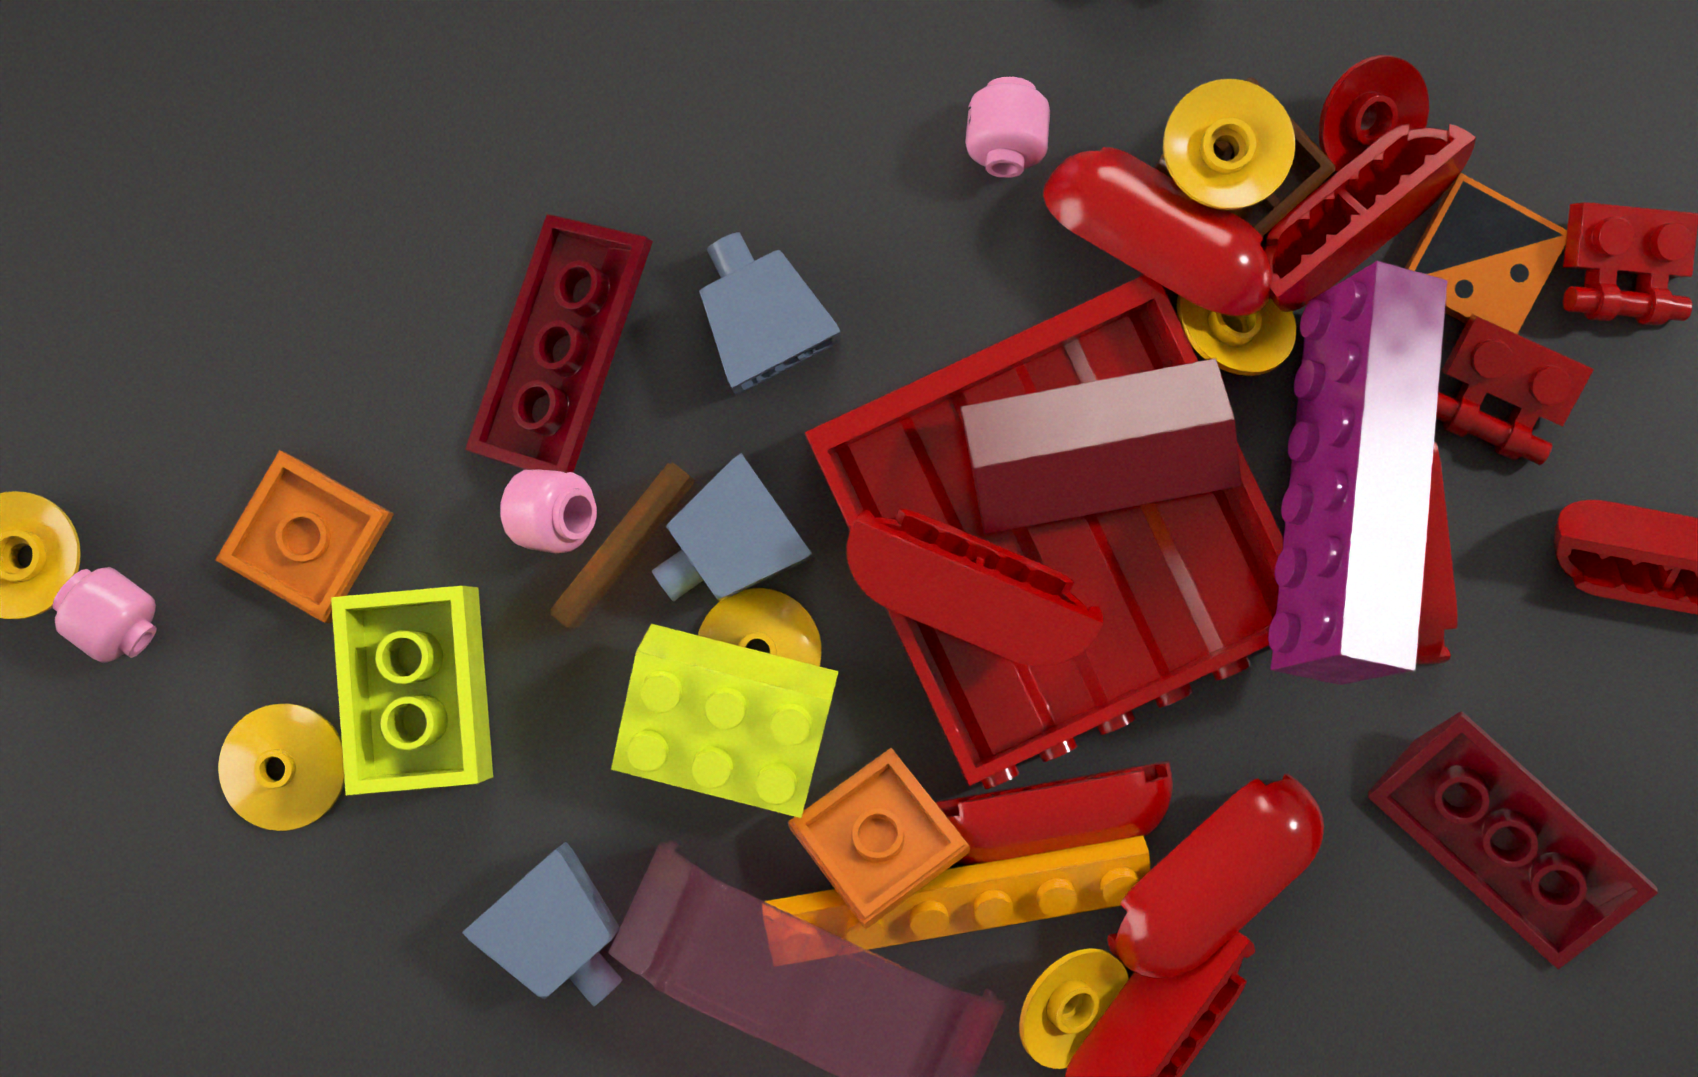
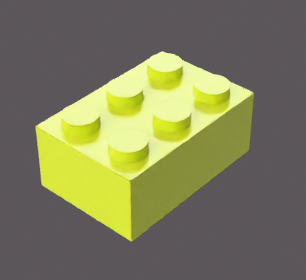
[331,586,493,795]
[611,624,839,818]

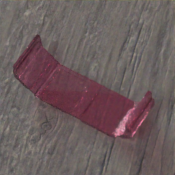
[609,840,1005,1077]

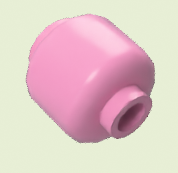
[965,77,1050,178]
[500,469,597,554]
[53,567,157,663]

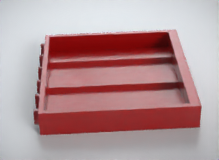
[805,275,1284,790]

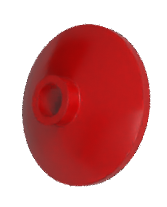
[1319,55,1429,173]

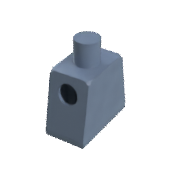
[700,232,841,396]
[652,453,813,602]
[462,842,623,1007]

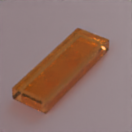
[550,462,695,628]

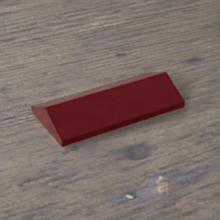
[465,214,653,473]
[960,358,1241,535]
[1368,711,1658,970]

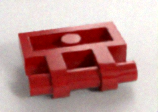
[1563,202,1698,326]
[1436,314,1594,465]

